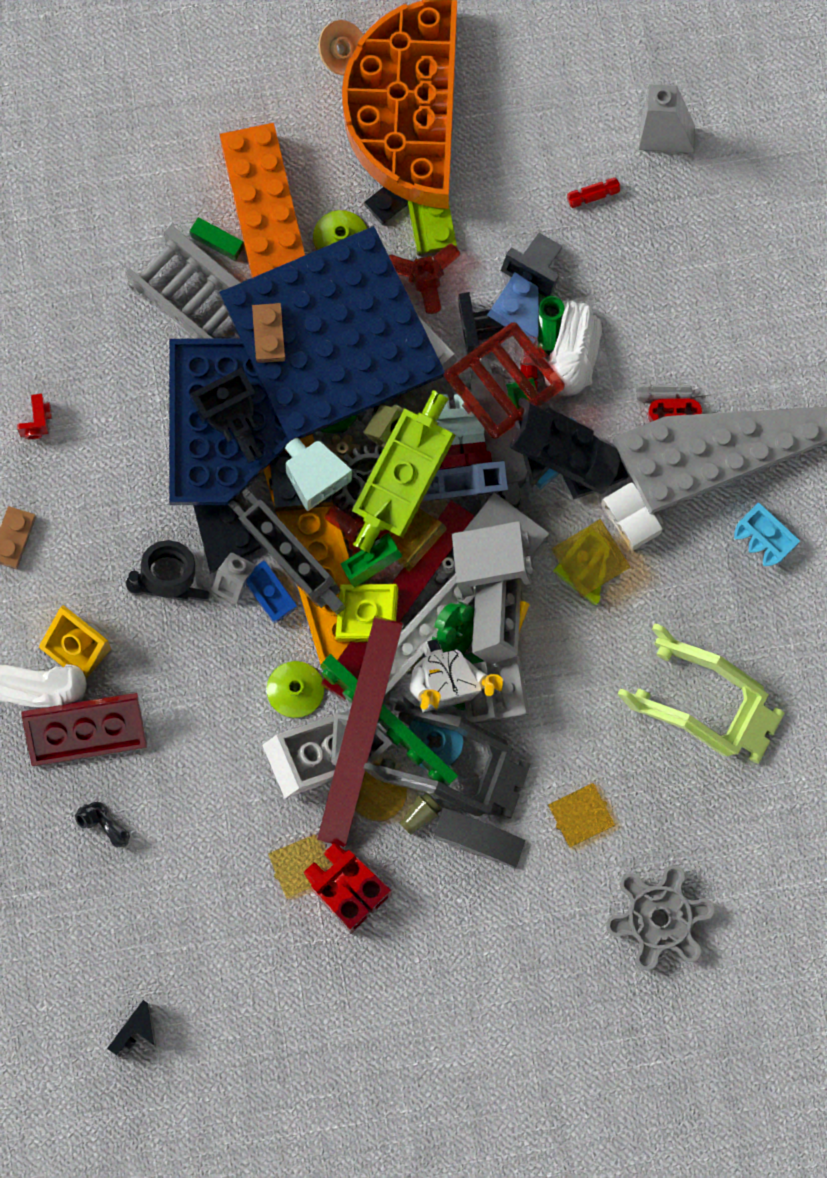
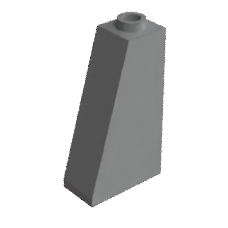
[639,84,695,153]

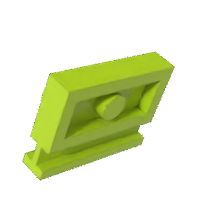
[408,200,457,255]

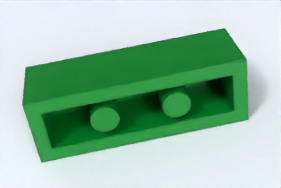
[189,217,244,261]

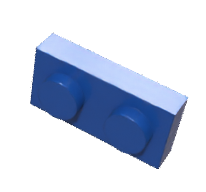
[246,560,297,624]

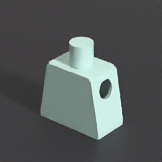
[285,438,352,511]

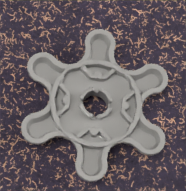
[606,865,715,971]

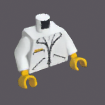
[409,639,503,712]

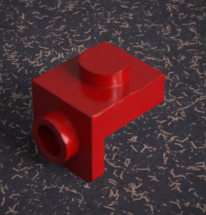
[17,393,52,440]

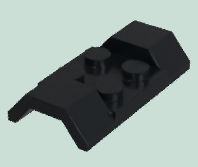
[510,397,620,494]

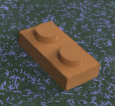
[252,303,285,363]
[0,506,36,569]

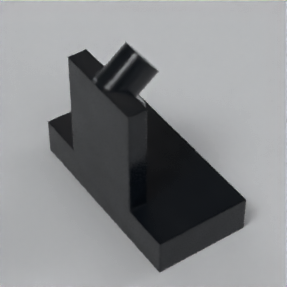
[501,233,563,297]
[458,292,509,355]

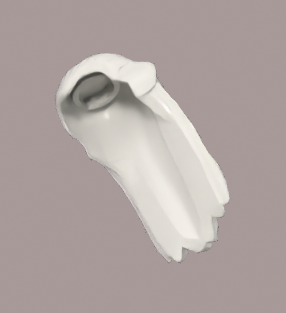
[544,301,602,397]
[0,665,86,708]

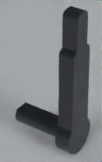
[126,570,210,602]

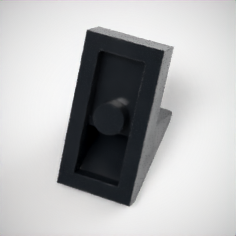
[107,1000,156,1058]

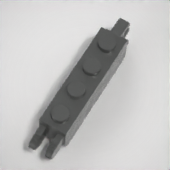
[465,358,527,508]
[228,488,346,615]

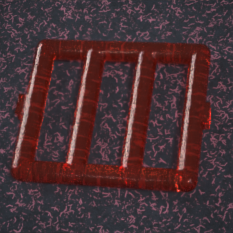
[444,322,565,439]

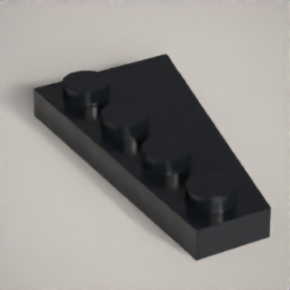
[193,498,261,574]

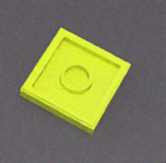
[335,584,398,642]

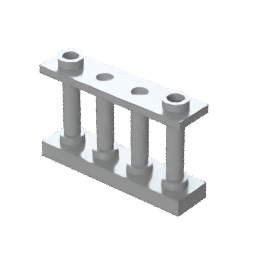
[126,224,241,339]

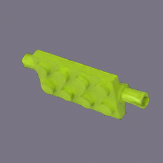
[352,390,456,553]

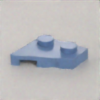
[488,273,538,344]

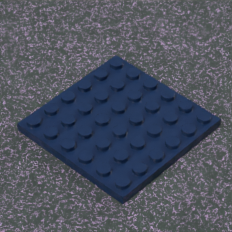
[219,226,445,442]

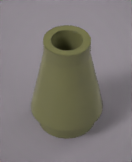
[399,793,442,835]

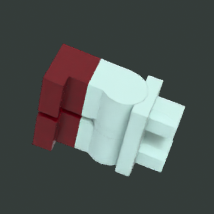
[437,392,492,470]

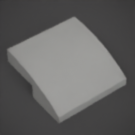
[464,656,530,724]

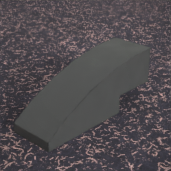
[433,808,526,868]

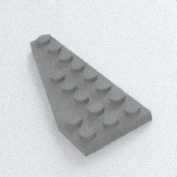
[613,406,827,514]

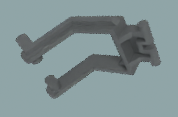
[363,692,531,819]

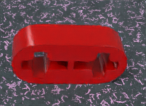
[647,398,702,422]

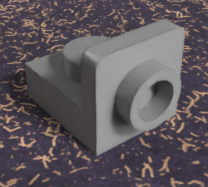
[212,553,255,604]

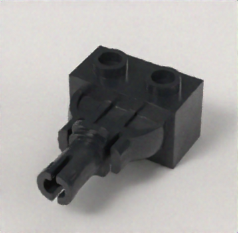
[190,367,264,464]

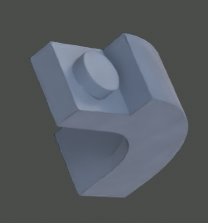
[422,461,508,501]

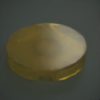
[355,763,407,822]

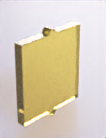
[548,783,615,848]
[268,834,329,899]

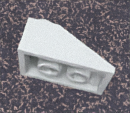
[262,710,350,798]

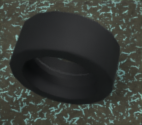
[141,540,195,598]

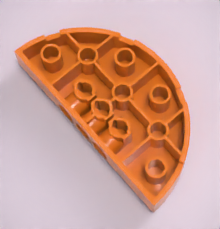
[342,0,457,209]

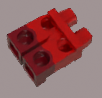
[304,843,392,934]

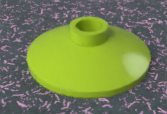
[313,210,367,250]
[267,661,324,718]

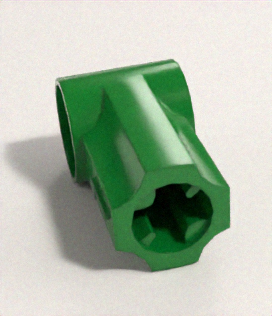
[537,296,565,356]

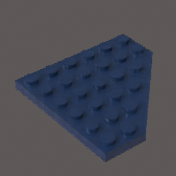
[169,338,289,505]

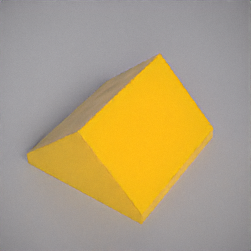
[38,605,111,679]

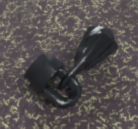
[75,801,130,848]

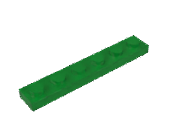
[320,654,458,786]

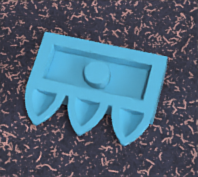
[734,502,800,566]

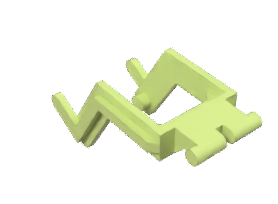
[617,623,785,764]

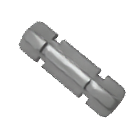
[636,384,692,401]

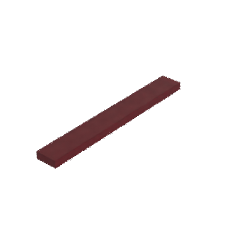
[321,500,475,701]
[317,616,404,847]

